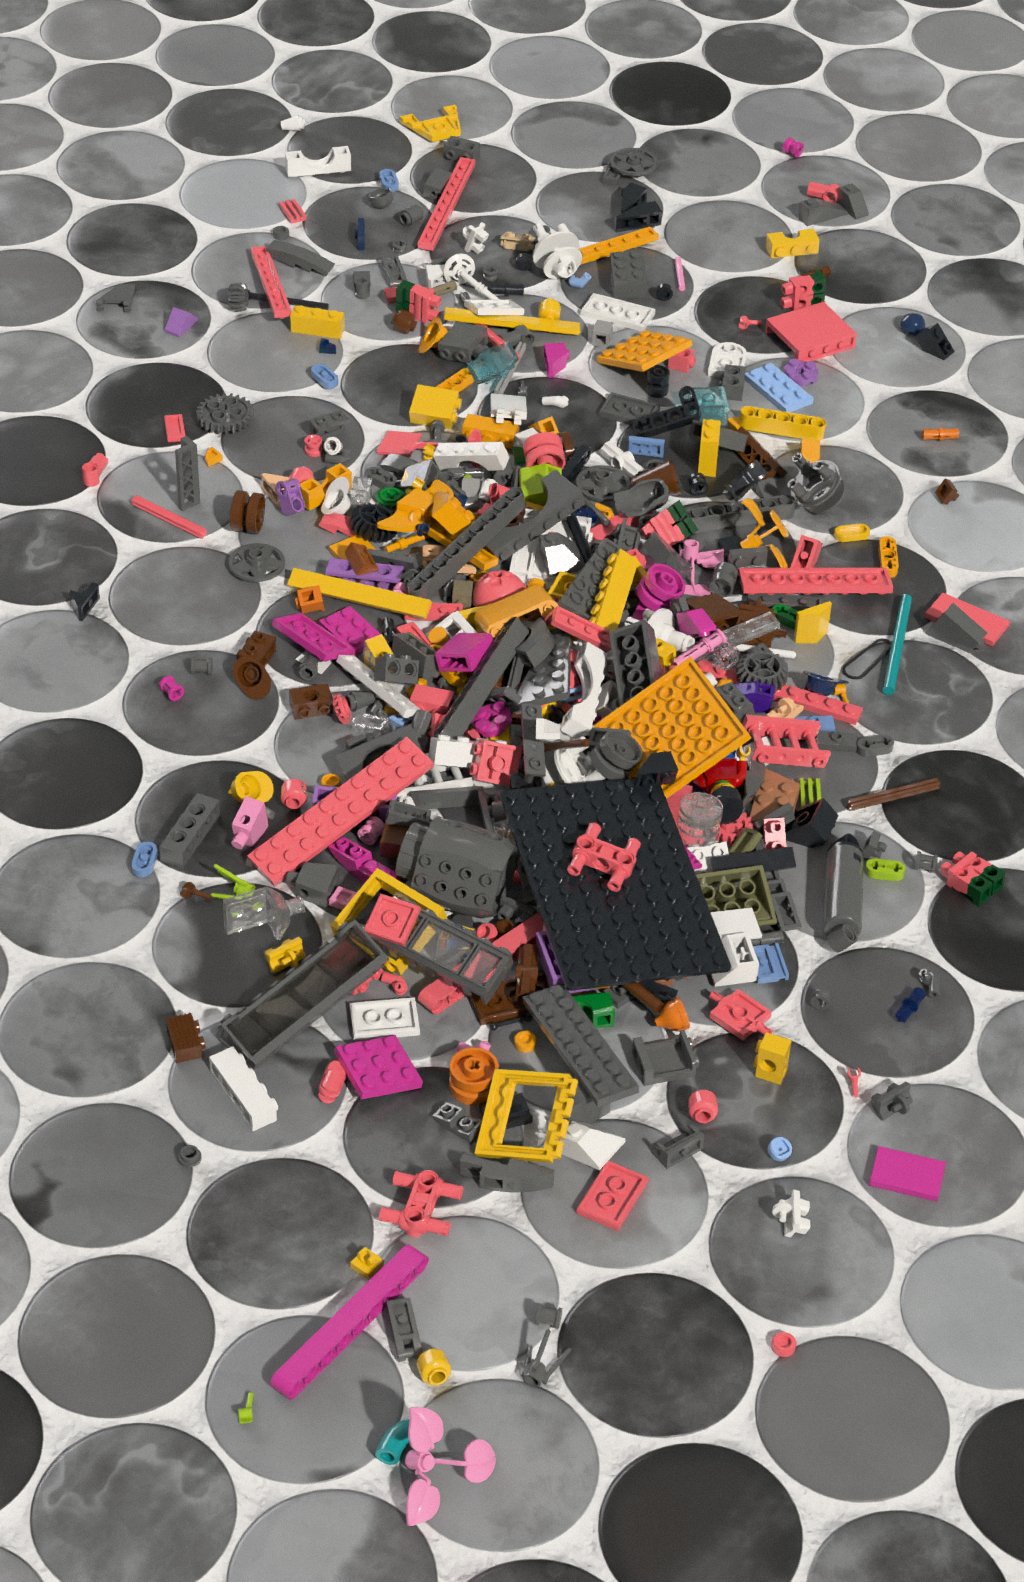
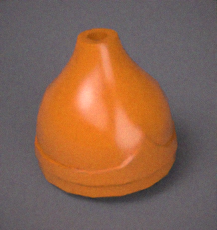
[654,998,690,1032]

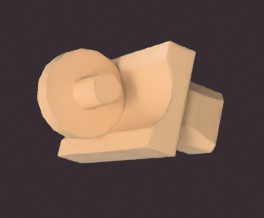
[766,697,804,719]

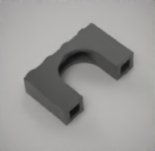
[336,724,431,782]

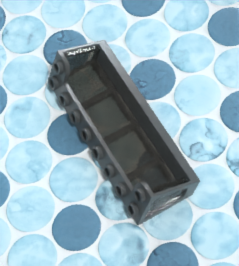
[216,919,389,1070]

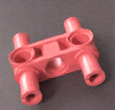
[567,823,641,892]
[379,1170,464,1237]

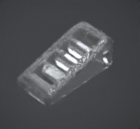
[347,713,394,739]

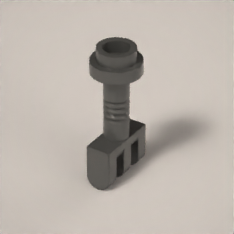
[428,420,446,443]

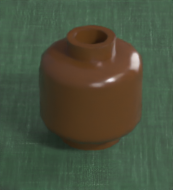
[391,309,417,334]

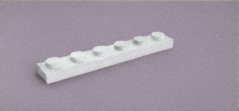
[336,655,420,718]

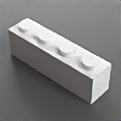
[429,735,508,768]
[209,1047,278,1131]

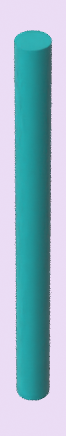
[883,594,912,695]

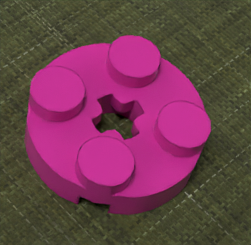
[472,701,512,737]

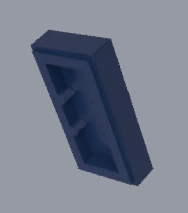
[355,218,365,250]

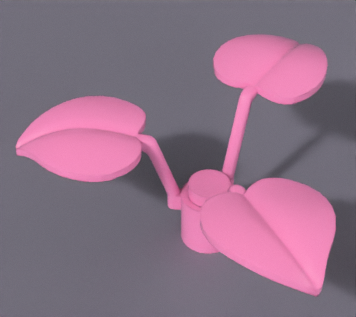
[644,539,724,596]
[405,1407,496,1526]

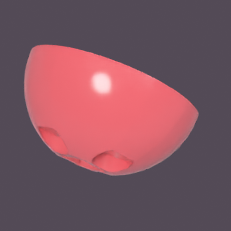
[472,570,526,607]

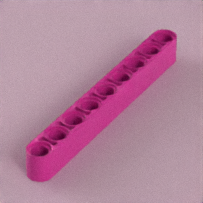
[270,1244,429,1400]

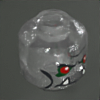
[711,642,740,671]

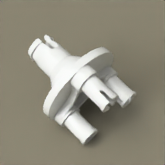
[625,608,695,652]

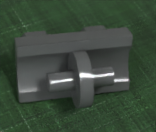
[498,895,537,927]
[871,1081,913,1120]

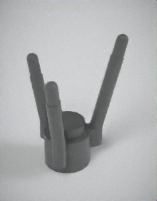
[521,1329,571,1387]

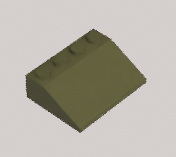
[696,865,778,927]

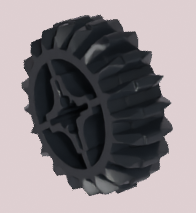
[349,502,398,543]

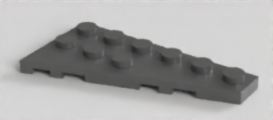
[557,538,621,621]

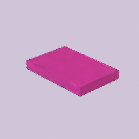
[869,1146,946,1202]

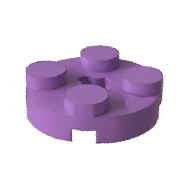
[784,358,818,387]

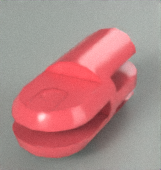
[318,1061,347,1104]

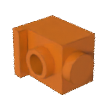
[295,585,325,614]

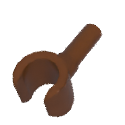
[180,882,211,900]

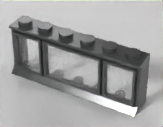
[373,898,514,1005]

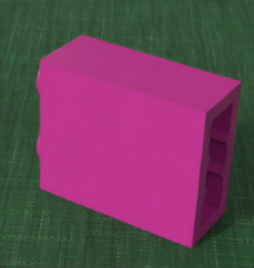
[435,633,493,672]

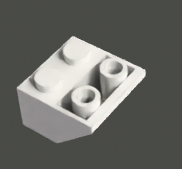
[711,932,759,987]

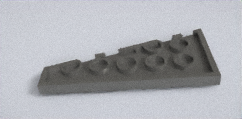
[510,627,572,712]

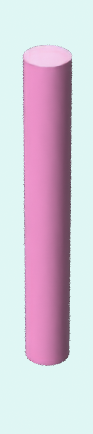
[675,257,685,291]

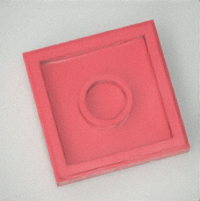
[364,894,421,947]

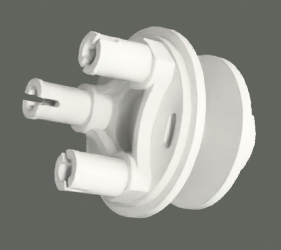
[532,223,582,279]
[541,736,606,786]

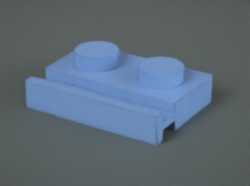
[753,943,789,984]

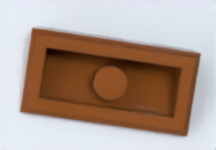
[345,542,378,575]

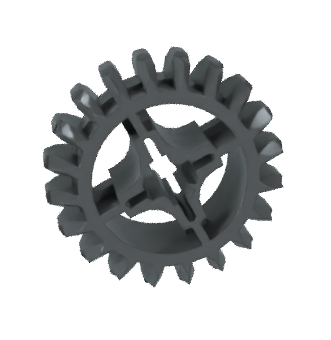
[736,649,789,693]

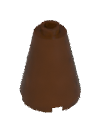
[629,459,681,496]

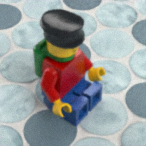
[692,745,751,824]

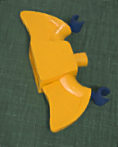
[377,480,468,537]

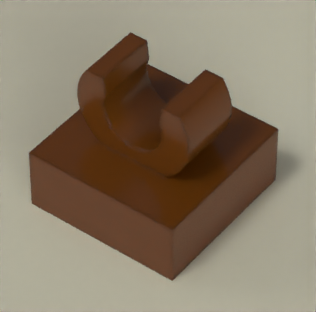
[935,479,960,505]

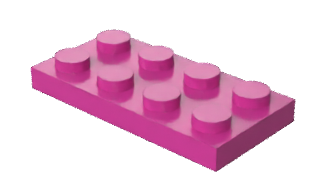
[272,613,353,662]

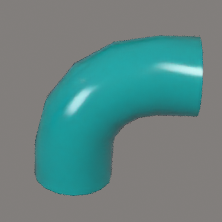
[375,1419,410,1465]

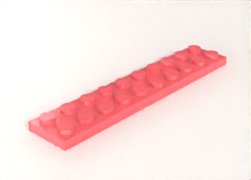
[247,737,434,887]

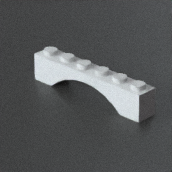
[560,642,607,740]

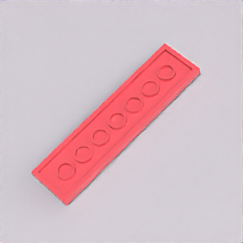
[738,568,893,595]

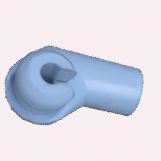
[569,272,591,288]

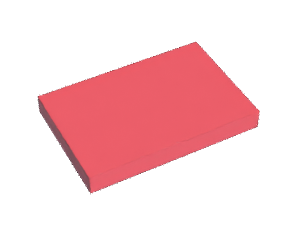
[576,1161,649,1231]

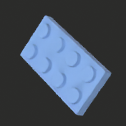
[745,363,814,413]

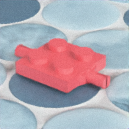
[709,989,772,1041]

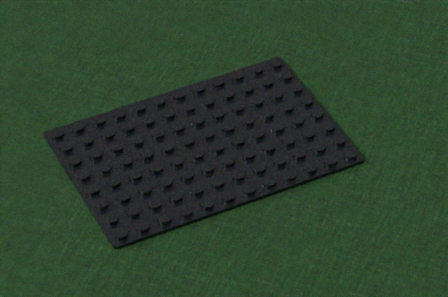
[500,777,731,991]

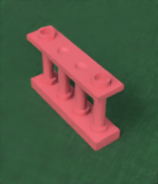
[742,714,831,768]

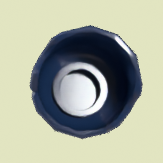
[899,313,926,336]

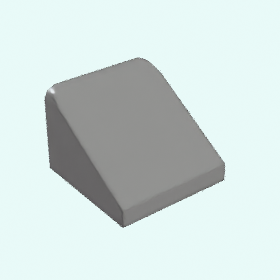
[461,478,480,499]

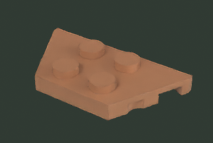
[750,768,800,827]

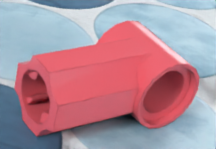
[807,182,839,203]
[82,453,108,487]

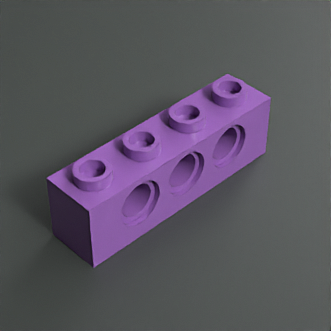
[325,558,404,591]

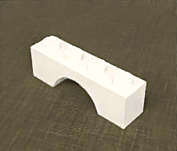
[285,146,351,177]
[433,442,510,471]

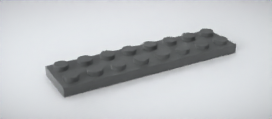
[522,984,639,1107]

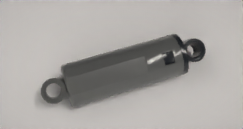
[823,833,864,952]

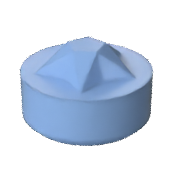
[768,1137,792,1161]

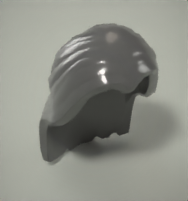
[613,478,669,517]

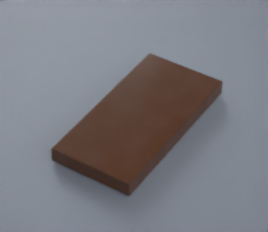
[469,972,549,1025]

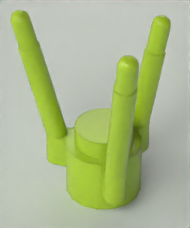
[211,864,255,903]

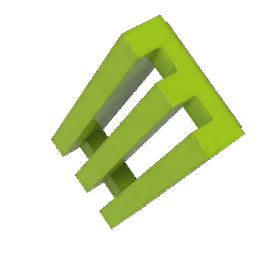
[799,778,821,807]

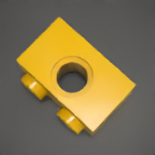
[753,1032,792,1085]

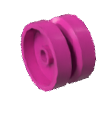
[636,564,686,612]

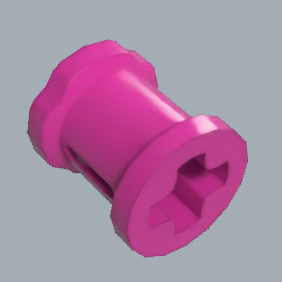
[159,676,184,701]

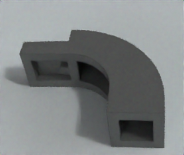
[516,618,555,668]

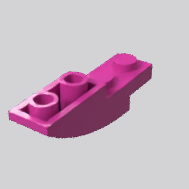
[328,837,401,891]

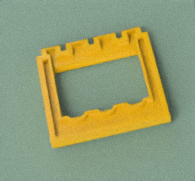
[474,1069,578,1163]

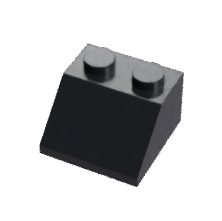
[785,798,839,848]

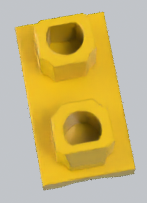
[264,937,306,974]

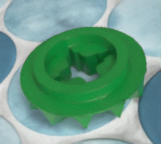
[376,487,405,509]

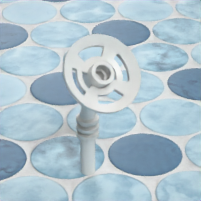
[443,253,500,300]

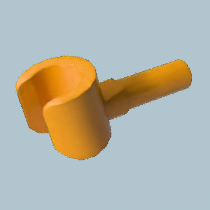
[833,684,849,703]

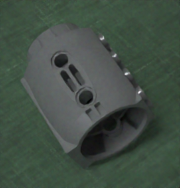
[396,816,519,919]

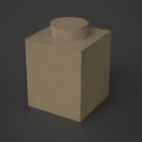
[452,580,473,610]

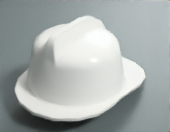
[321,477,351,515]

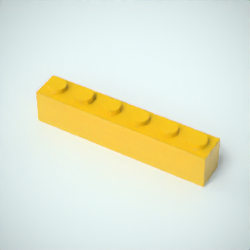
[589,548,639,631]

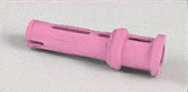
[671,628,727,665]

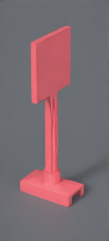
[376,429,482,467]

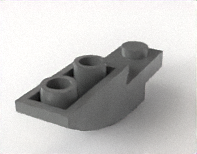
[460,1154,555,1193]

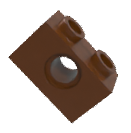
[289,683,333,720]

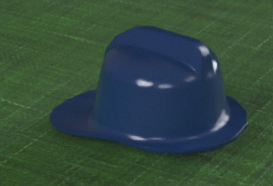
[803,671,849,696]

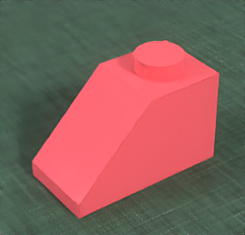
[790,535,823,568]

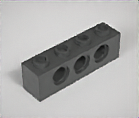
[158,793,220,868]

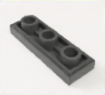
[368,549,421,573]

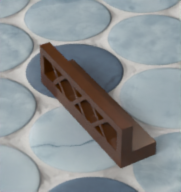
[735,426,788,480]

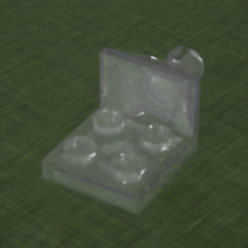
[223,887,305,940]

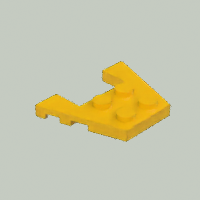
[400,104,461,142]

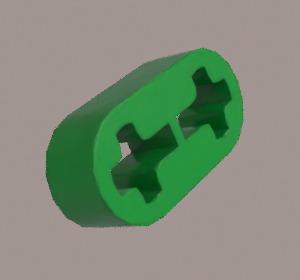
[772,604,799,629]

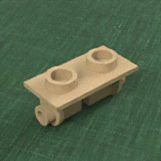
[501,232,536,252]

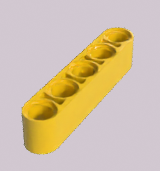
[738,406,827,440]

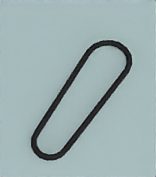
[842,638,892,679]

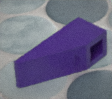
[714,681,775,715]

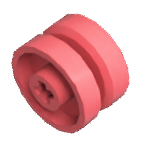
[523,432,566,469]

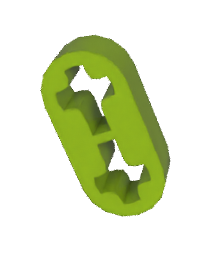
[865,858,906,881]

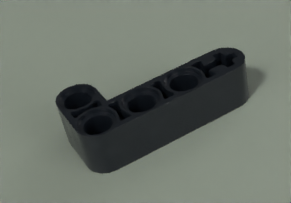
[632,386,701,438]

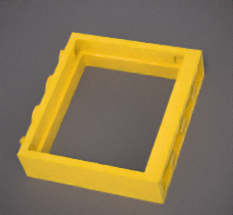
[330,868,447,976]

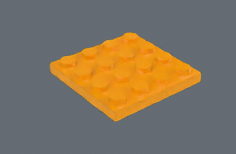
[596,330,693,372]

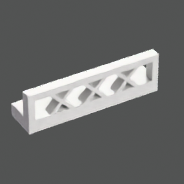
[536,718,576,743]

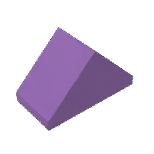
[165,307,198,337]

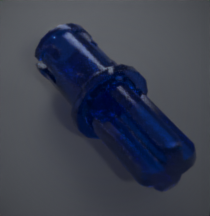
[895,987,926,1022]

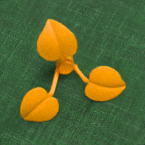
[740,498,789,568]

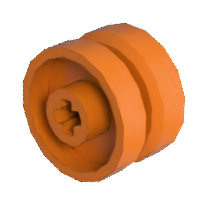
[449,1047,499,1105]

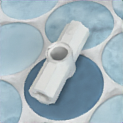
[601,441,646,479]

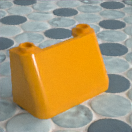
[474,585,558,642]

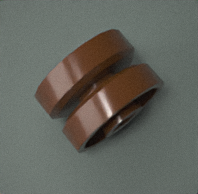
[230,490,265,534]

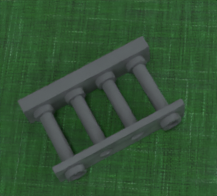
[509,703,546,786]

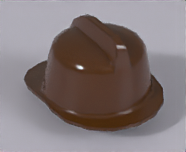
[233,656,271,700]

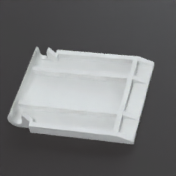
[509,509,593,590]

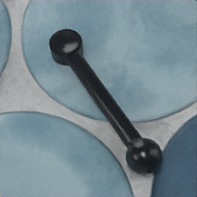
[489,1012,532,1031]

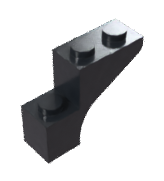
[722,459,768,502]

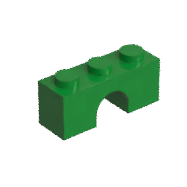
[572,992,615,1028]

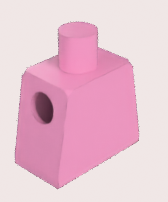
[231,796,269,850]

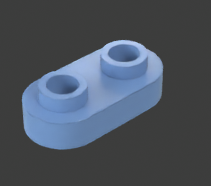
[379,169,399,193]
[311,364,338,389]
[131,842,158,877]

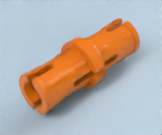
[921,427,959,441]

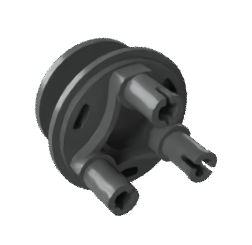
[787,453,846,514]

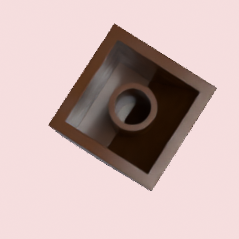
[686,593,743,643]

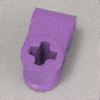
[276,478,305,516]

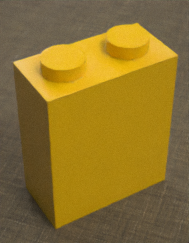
[409,385,462,430]
[698,419,721,477]

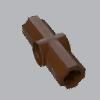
[515,944,538,1005]

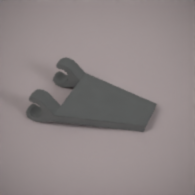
[96,284,136,312]

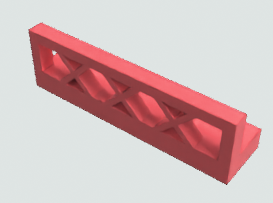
[545,606,612,652]

